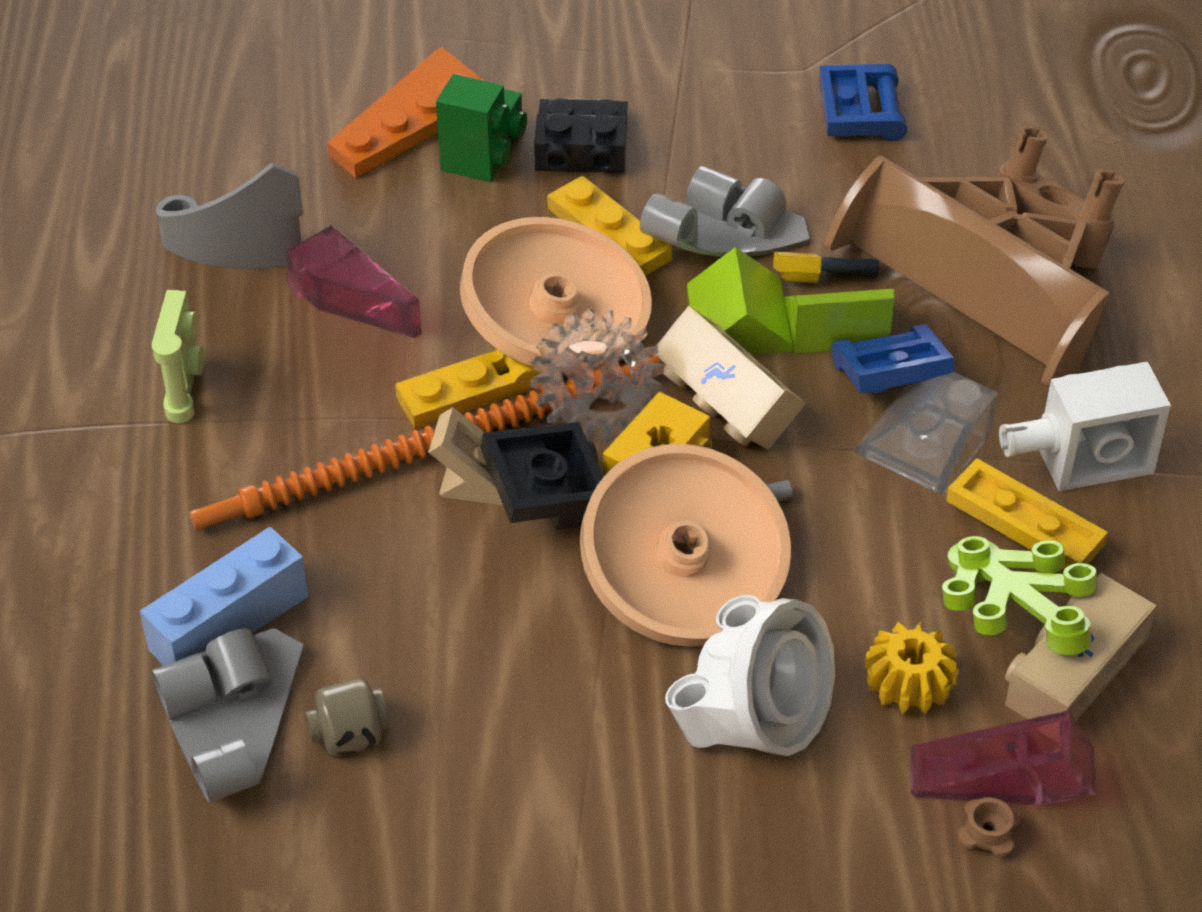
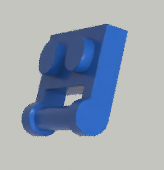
[819,64,907,141]
[831,324,954,393]

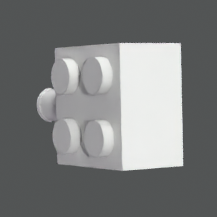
[999,362,1171,492]

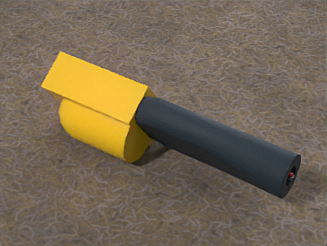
[773,251,879,284]

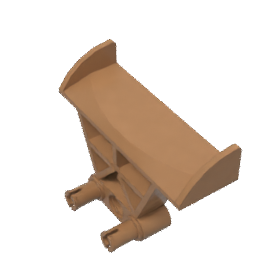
[824,126,1125,388]

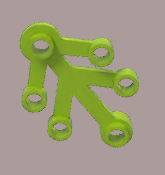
[942,536,1097,655]

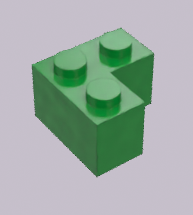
[436,74,527,183]

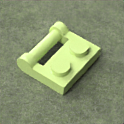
[152,290,204,423]

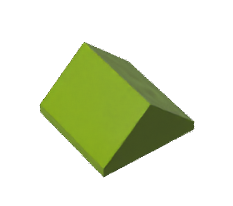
[687,247,793,354]
[784,289,895,354]

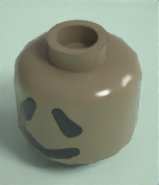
[305,679,390,757]

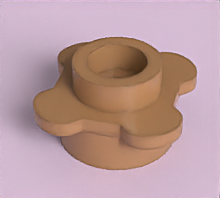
[957,797,1020,857]

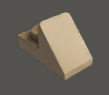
[428,407,503,505]

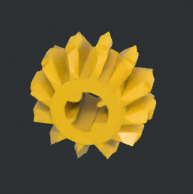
[865,621,959,715]

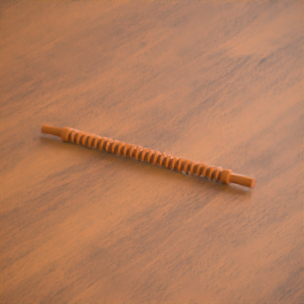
[189,355,662,531]

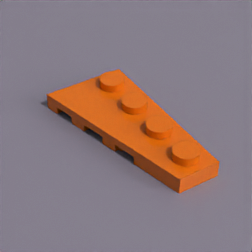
[328,47,485,178]

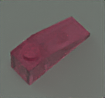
[286,225,422,338]
[911,710,1096,805]

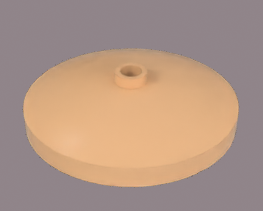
[460,217,652,373]
[580,444,791,647]

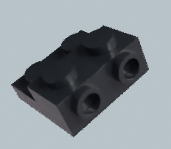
[534,98,628,173]
[480,422,603,530]

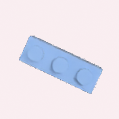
[139,527,309,666]

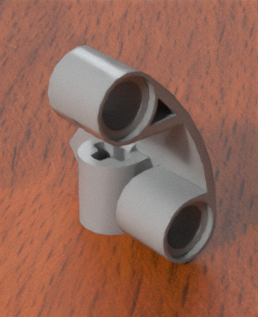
[156,162,303,269]
[640,166,810,257]
[151,628,304,803]

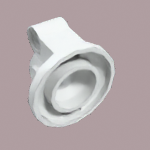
[665,595,835,756]

